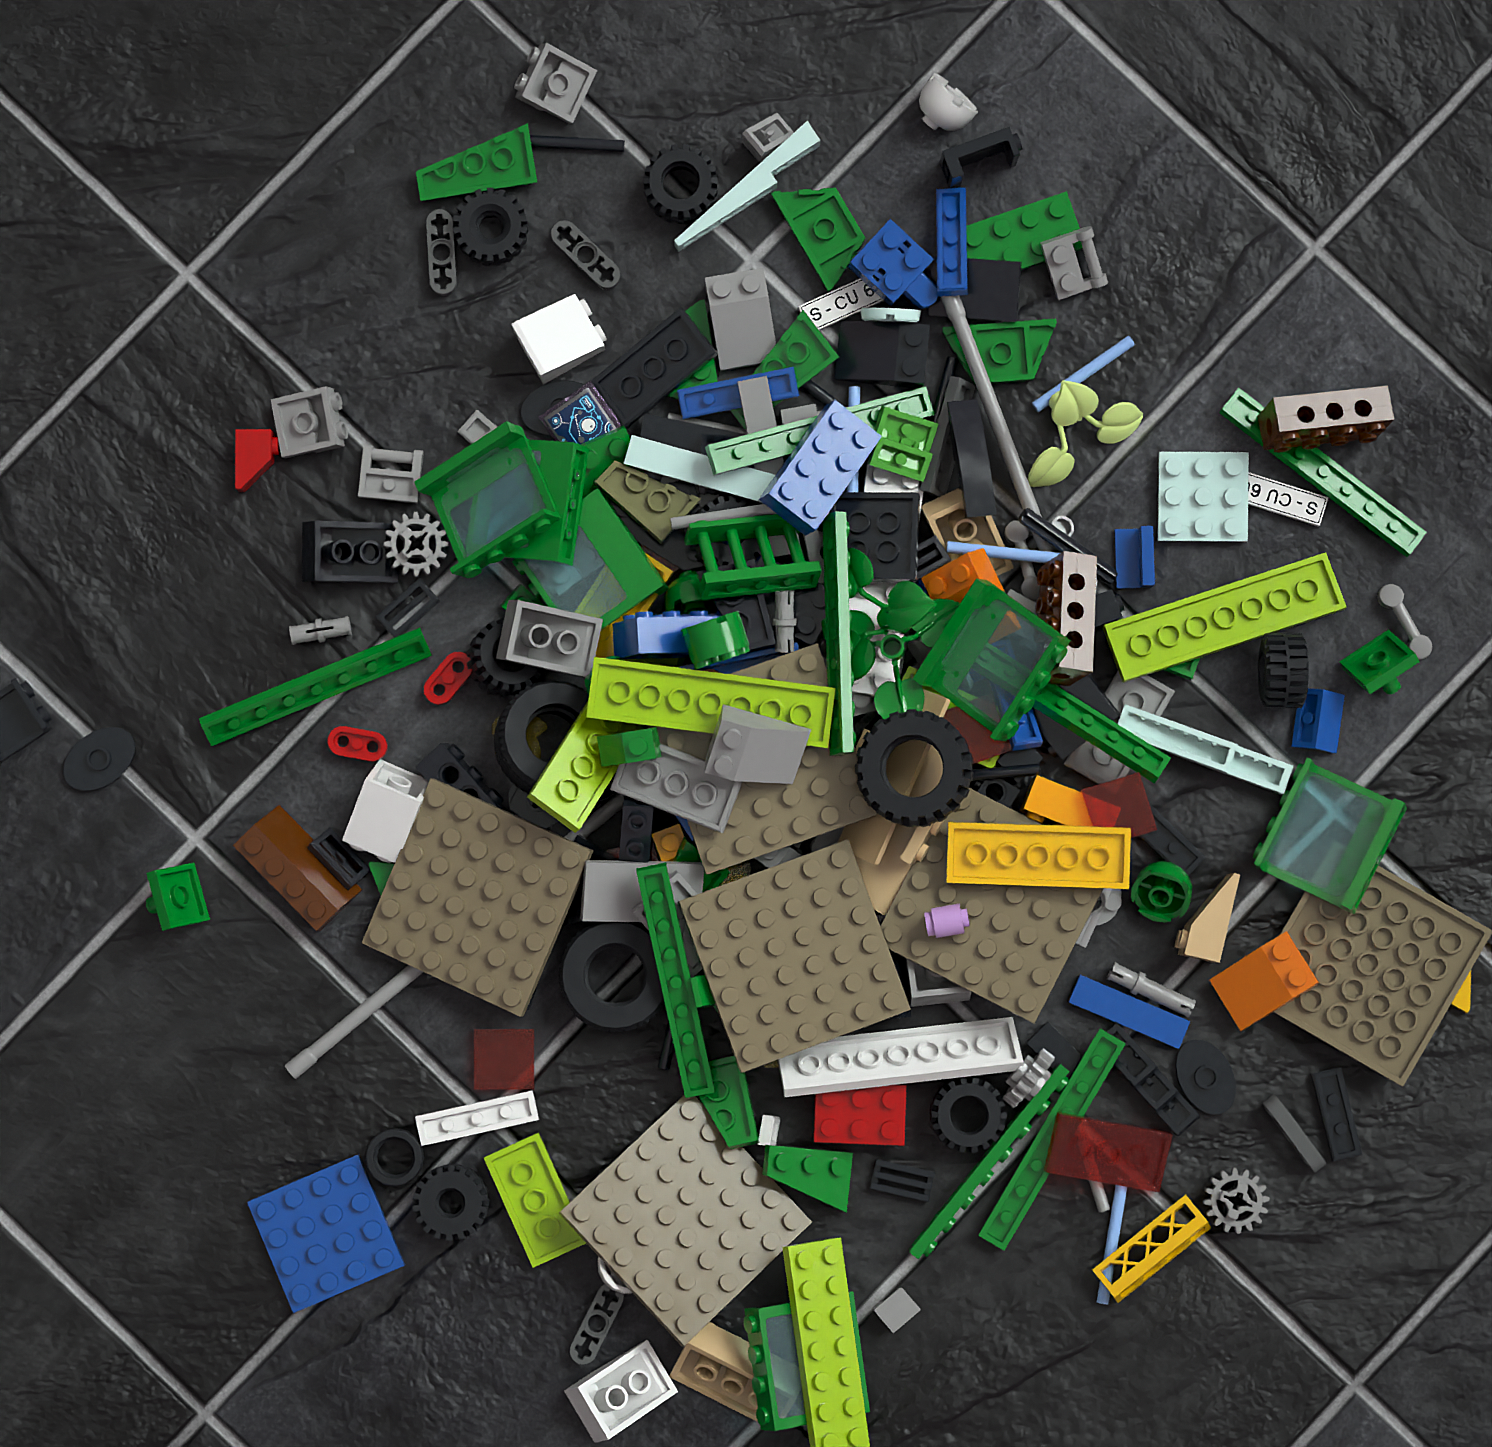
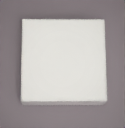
[758,1115,780,1146]

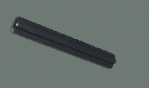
[1018,508,1118,584]

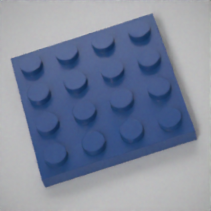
[247,1154,405,1313]

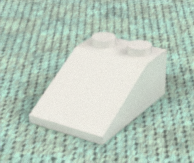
[564,1340,678,1443]

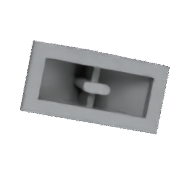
[742,113,794,163]

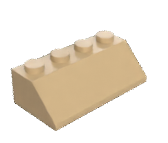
[669,1322,801,1422]

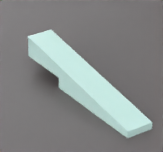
[674,121,820,252]
[623,435,775,504]
[1118,704,1293,795]

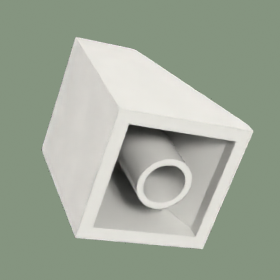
[511,294,607,385]
[342,760,429,863]

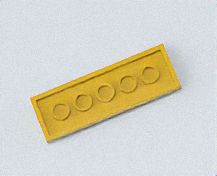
[947,822,1131,889]

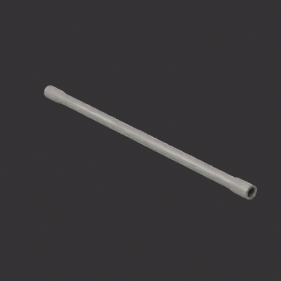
[941,295,1055,564]

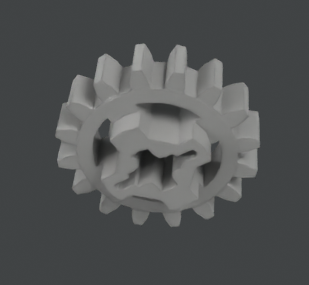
[383,512,448,577]
[1003,1048,1055,1108]
[1203,1167,1269,1234]

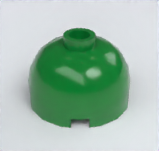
[664,570,718,615]
[1131,861,1192,923]

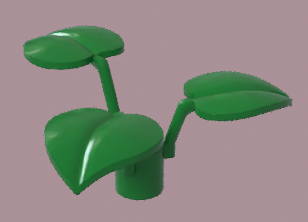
[847,548,937,681]
[821,599,960,719]

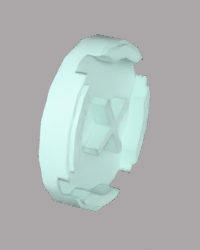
[861,308,920,323]

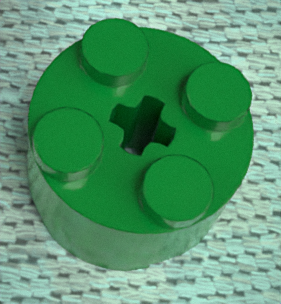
[681,611,750,670]

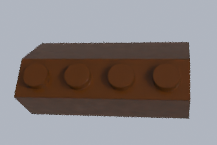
[233,805,363,931]

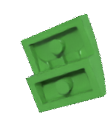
[868,405,939,482]

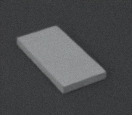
[1064,671,1175,794]
[610,743,743,833]
[580,860,704,922]

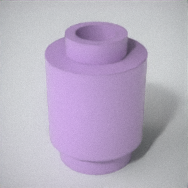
[924,903,970,938]

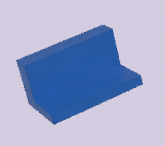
[1114,526,1155,589]
[1291,688,1345,754]

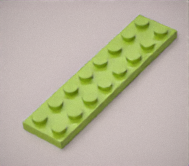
[1102,552,1347,683]
[586,657,836,748]
[527,658,687,833]
[782,1237,870,1447]

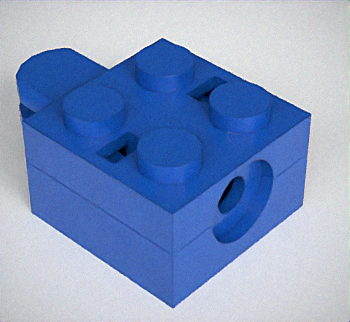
[847,219,938,309]

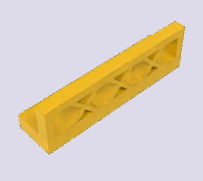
[1092,1194,1211,1303]

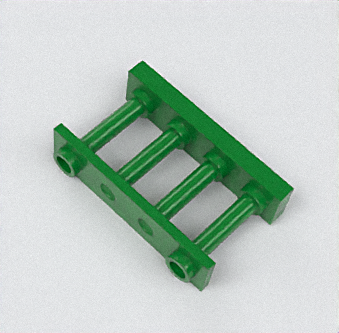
[684,514,822,600]

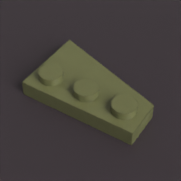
[594,461,701,544]

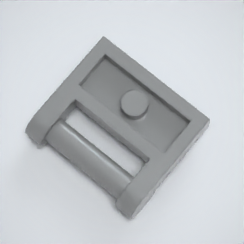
[1040,226,1108,300]
[358,445,424,504]

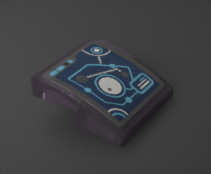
[539,380,622,444]

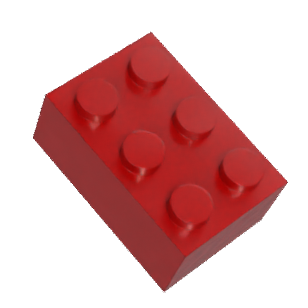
[813,1084,907,1146]

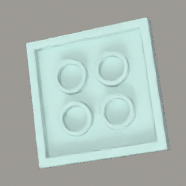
[1158,452,1249,542]

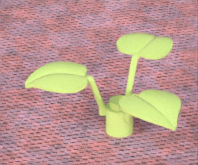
[1027,380,1143,487]

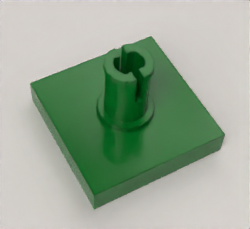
[1339,629,1420,695]
[146,863,210,931]

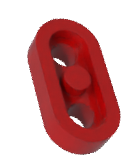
[424,652,473,705]
[328,726,388,762]

